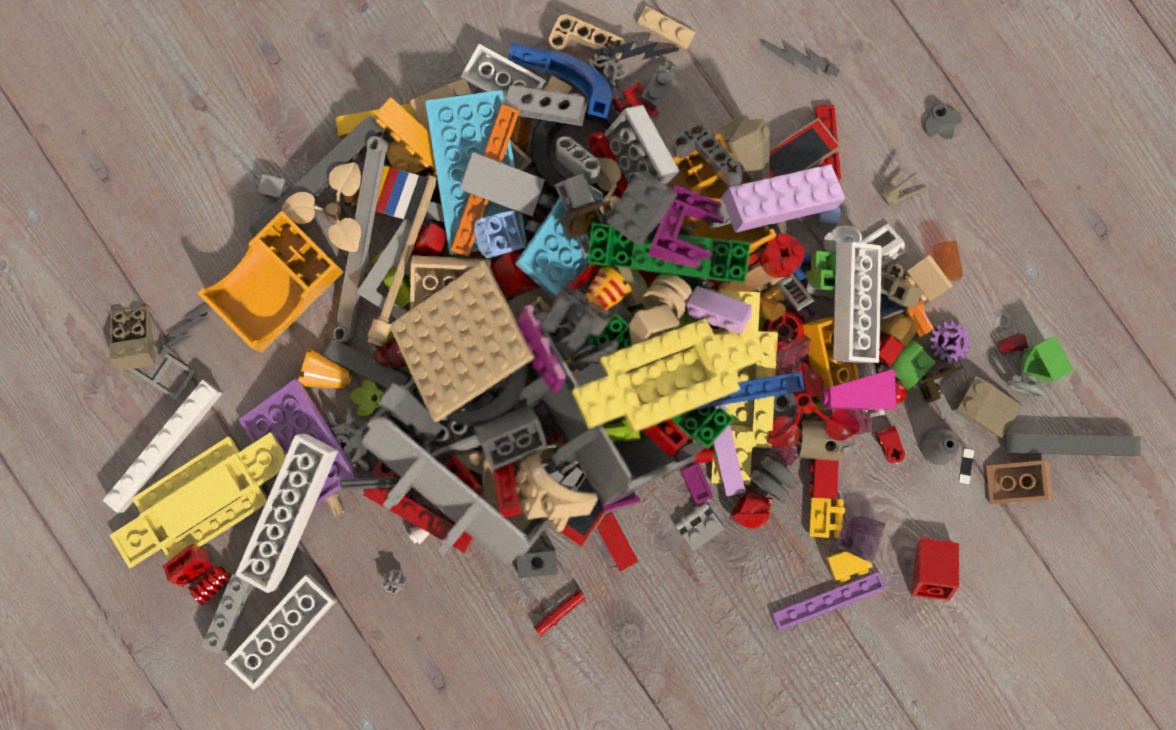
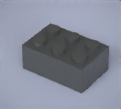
[607,171,677,245]
[475,404,547,470]

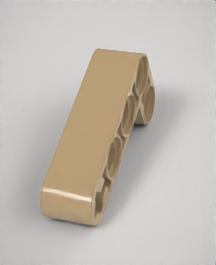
[549,14,625,58]

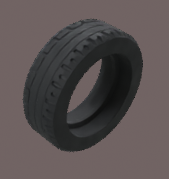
[530,97,621,199]

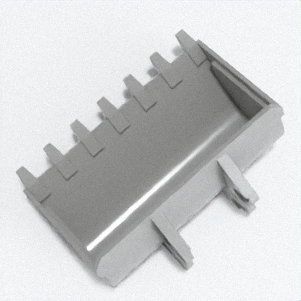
[361,378,583,566]

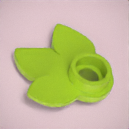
[350,379,385,417]

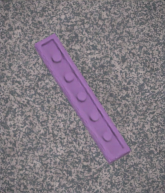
[771,570,887,631]

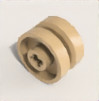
[642,273,693,320]

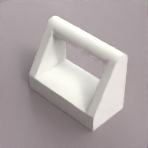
[861,224,906,268]

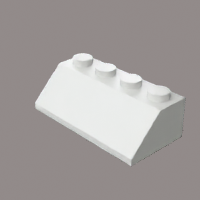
[461,44,547,104]

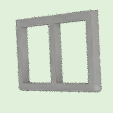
[130,345,196,401]

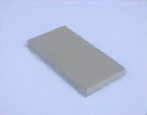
[459,152,545,217]

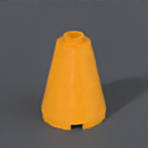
[298,348,352,389]

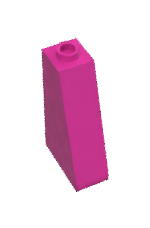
[821,370,896,411]

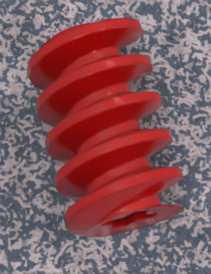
[188,564,231,606]

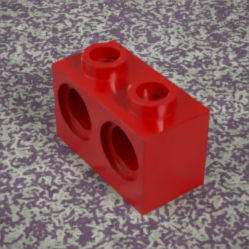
[163,544,212,587]

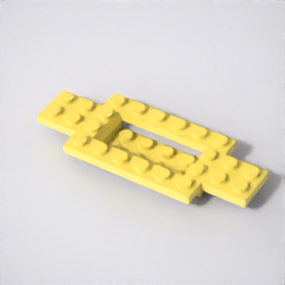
[711,290,778,485]
[571,318,765,433]
[110,432,287,568]

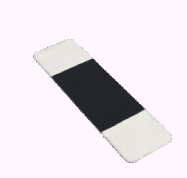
[959,449,974,484]

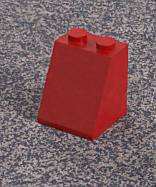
[911,537,959,601]

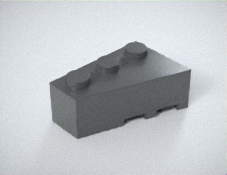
[379,384,443,445]

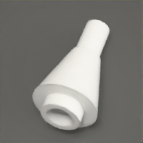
[408,526,430,545]

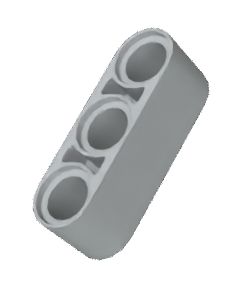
[556,136,600,184]

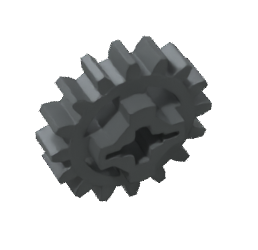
[588,54,624,92]

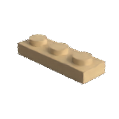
[637,6,696,50]

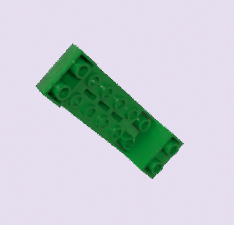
[587,223,751,283]
[589,313,734,448]

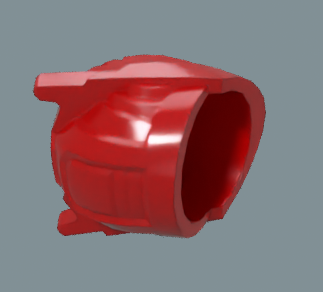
[729,491,773,529]

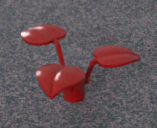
[767,363,860,447]

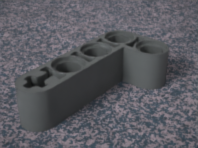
[672,122,742,186]

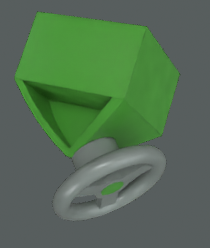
[1007,336,1074,397]

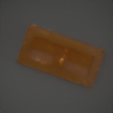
[512,116,532,154]

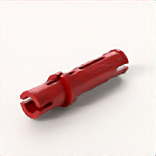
[534,589,586,636]

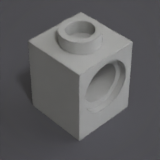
[258,174,290,200]

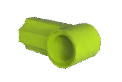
[602,419,640,442]

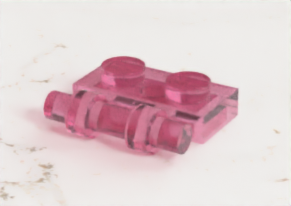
[775,335,811,376]

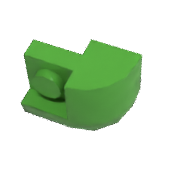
[806,251,836,291]
[890,339,936,391]

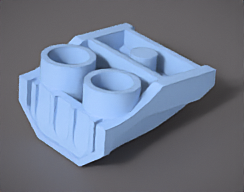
[474,210,526,258]

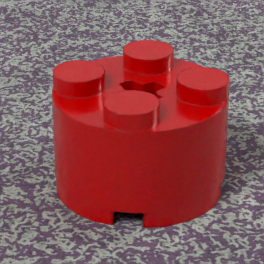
[761,233,804,278]

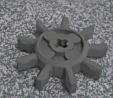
[326,408,374,472]

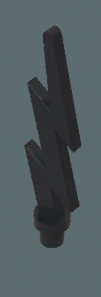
[600,41,679,60]

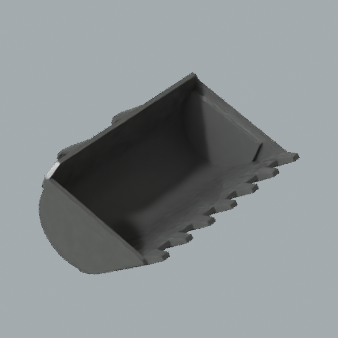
[509,309,705,506]

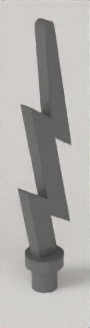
[762,42,840,77]
[157,304,211,358]

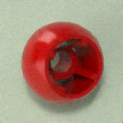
[763,311,804,352]

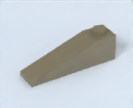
[729,118,770,183]

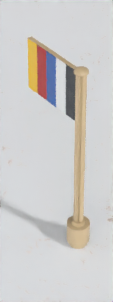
[367,165,438,347]

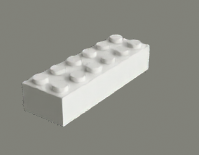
[833,242,882,363]
[225,574,337,690]

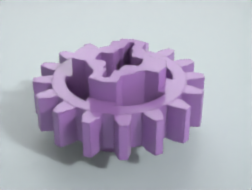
[928,321,972,363]

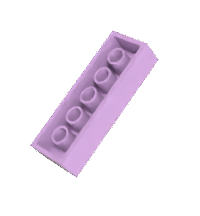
[721,165,845,232]

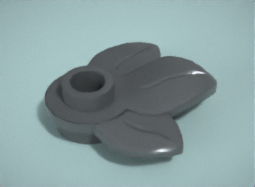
[925,103,963,139]

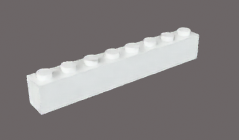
[102,380,223,513]

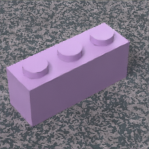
[687,286,752,334]

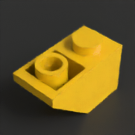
[825,551,873,582]

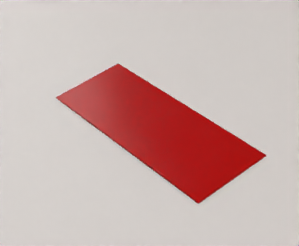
[597,512,639,571]

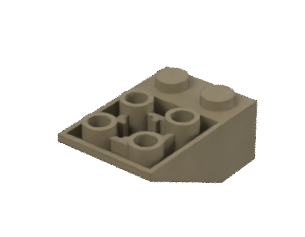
[110,306,155,372]

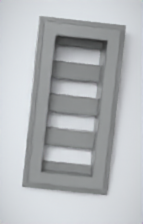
[777,274,814,311]

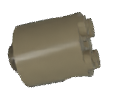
[792,419,845,461]

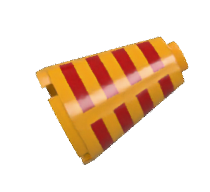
[584,265,632,310]

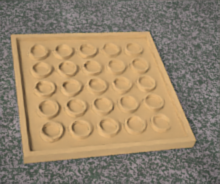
[390,261,534,422]

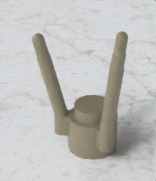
[879,169,927,205]

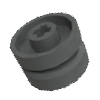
[749,456,799,503]

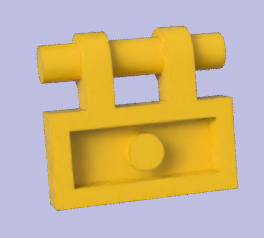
[809,498,845,538]

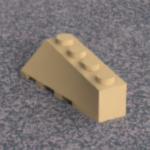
[716,256,785,294]

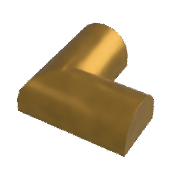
[759,285,786,321]

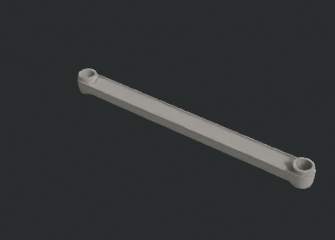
[333,136,388,343]

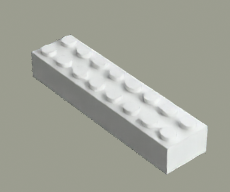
[236,433,338,593]

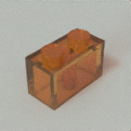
[933,240,963,282]

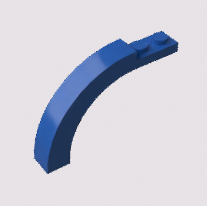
[508,42,612,118]

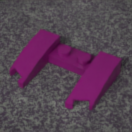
[648,185,724,268]

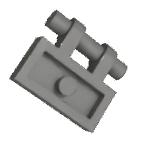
[674,502,725,551]

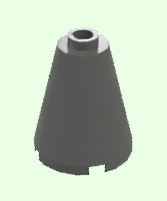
[920,427,959,465]

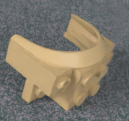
[515,443,597,531]

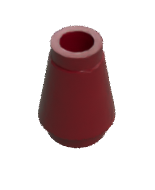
[998,333,1028,352]

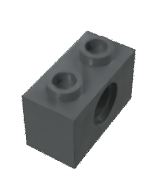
[517,547,558,578]

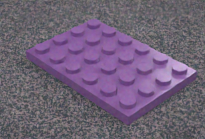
[239,378,359,507]

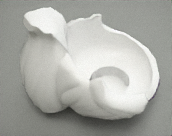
[823,225,862,252]

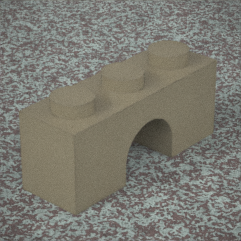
[881,270,923,308]

